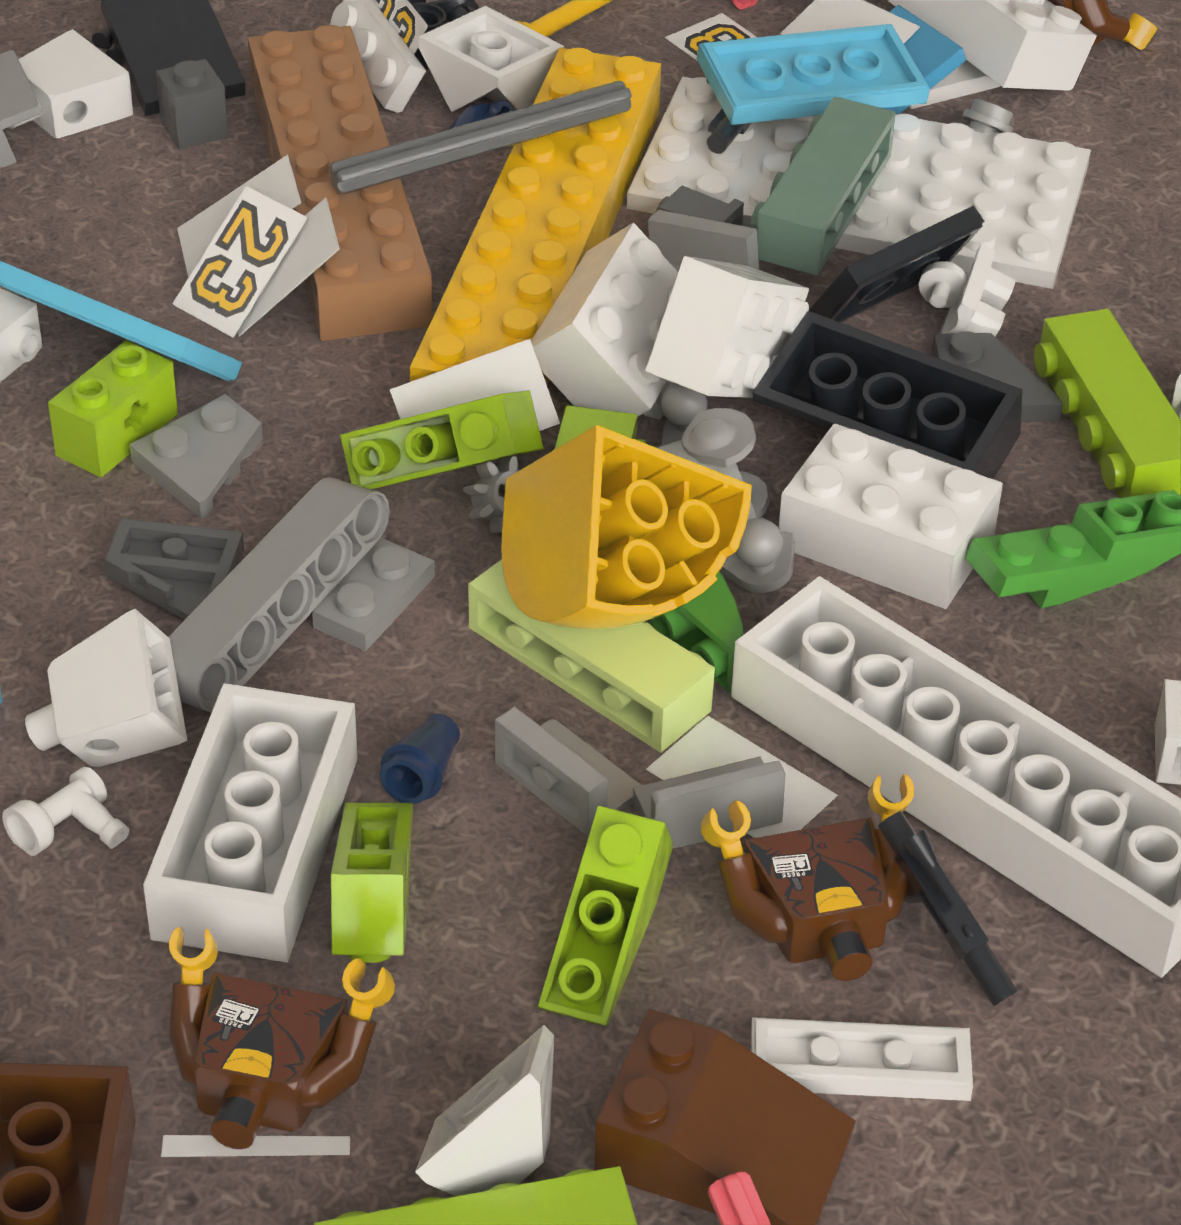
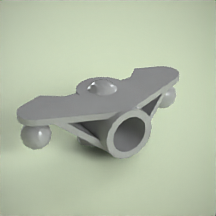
[655,383,795,593]

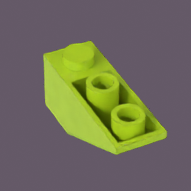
[340,390,544,489]
[538,806,674,1027]

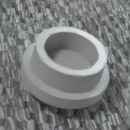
[962,99,1013,133]

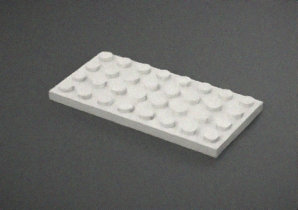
[627,77,1091,289]

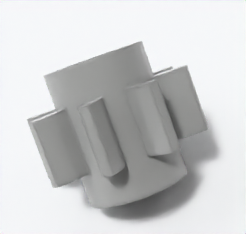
[463,456,520,534]

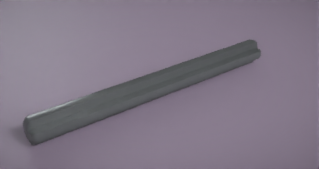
[329,81,632,194]

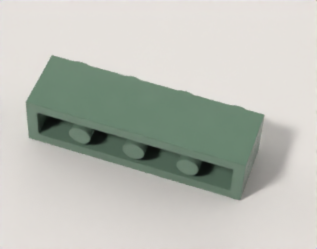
[750,96,896,276]

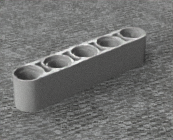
[169,477,390,712]

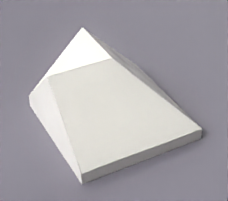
[418,6,564,113]
[415,1025,554,1196]

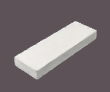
[751,1017,973,1101]

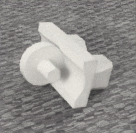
[919,244,1016,336]

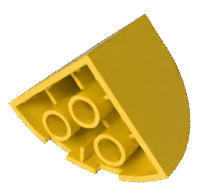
[501,425,752,629]

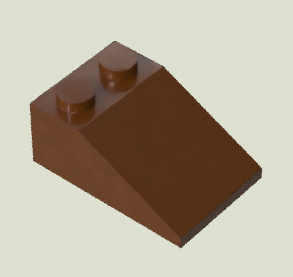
[594,1008,856,1225]

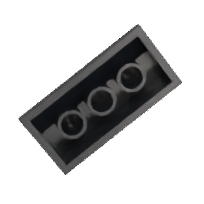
[752,311,1023,478]

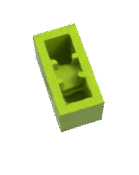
[48,340,178,478]

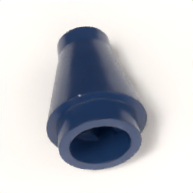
[380,714,460,804]

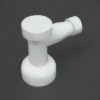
[2,767,129,856]

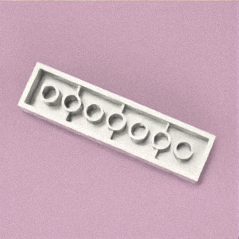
[731,576,1181,978]

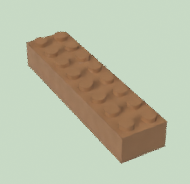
[248,25,432,341]

